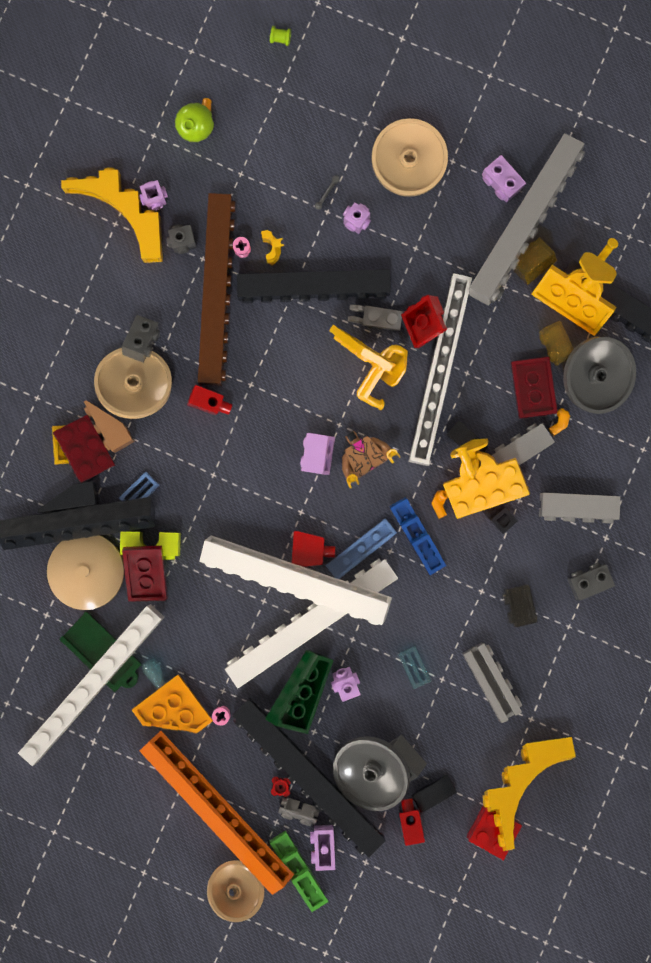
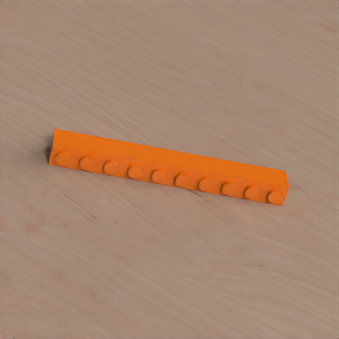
[139,731,294,895]

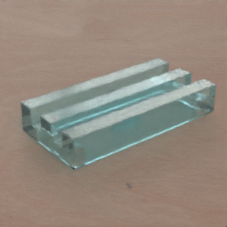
[397,646,431,689]

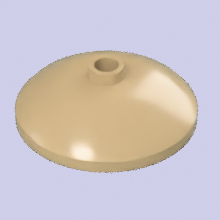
[207,860,264,922]

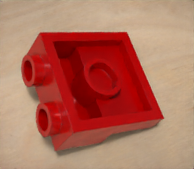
[401,295,447,348]

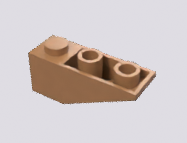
[84,400,135,453]

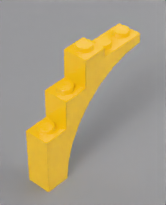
[61,168,163,263]
[483,737,576,851]

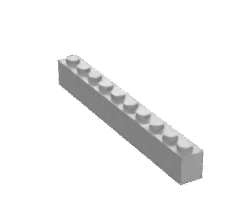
[469,133,585,306]

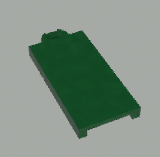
[59,611,142,693]

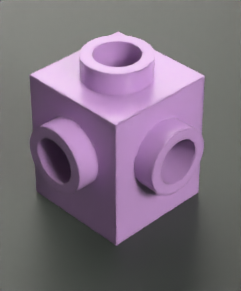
[139,180,168,211]
[343,202,371,234]
[331,667,360,702]

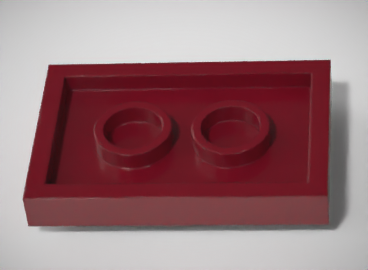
[511,357,558,419]
[53,414,115,483]
[122,546,167,602]

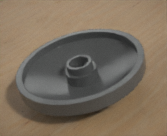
[563,336,636,414]
[333,736,410,811]

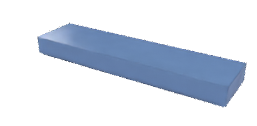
[325,518,397,579]

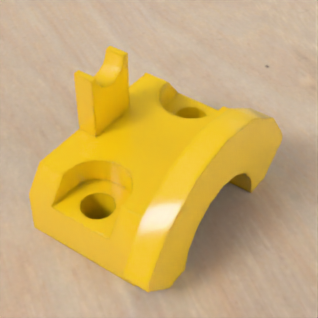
[261,230,284,266]

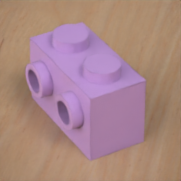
[482,155,526,203]
[300,433,335,475]
[310,825,335,871]

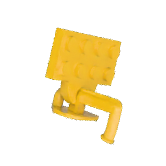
[531,238,618,336]
[329,325,408,410]
[443,438,530,519]

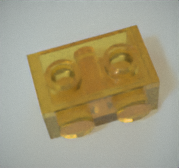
[513,237,557,285]
[539,321,574,366]

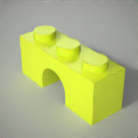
[120,532,181,560]

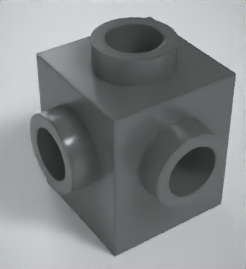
[166,225,197,254]

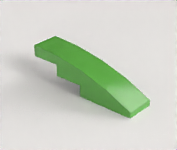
[270,830,328,912]

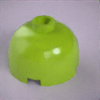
[175,103,214,142]

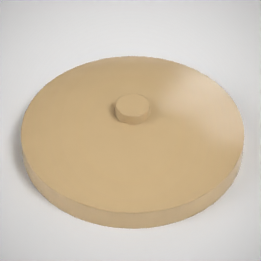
[372,118,448,197]
[94,348,172,419]
[47,535,125,610]

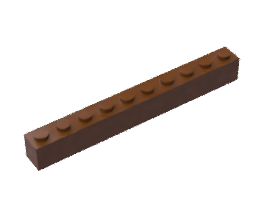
[198,193,236,386]

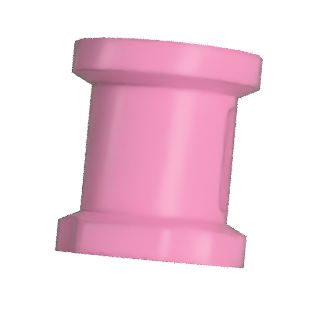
[233,237,251,258]
[212,706,231,725]

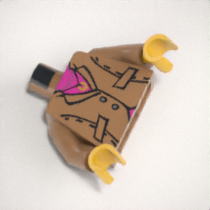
[342,431,400,488]

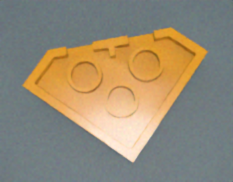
[132,674,213,733]

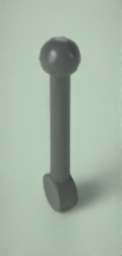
[315,176,339,210]

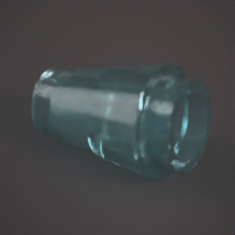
[141,658,166,688]

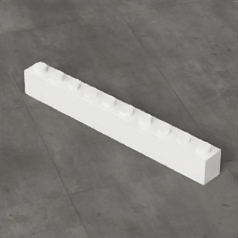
[408,273,472,466]
[199,535,392,625]
[225,558,398,688]
[18,604,165,766]

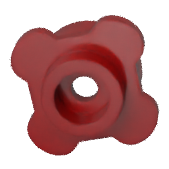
[271,776,291,797]

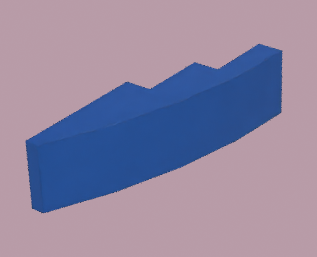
[389,497,446,575]

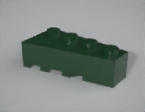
[265,650,334,734]

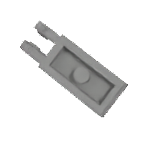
[348,305,403,331]

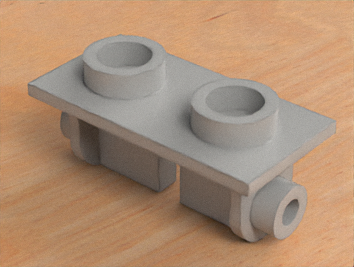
[278,797,319,826]

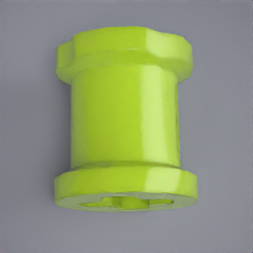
[270,26,291,46]

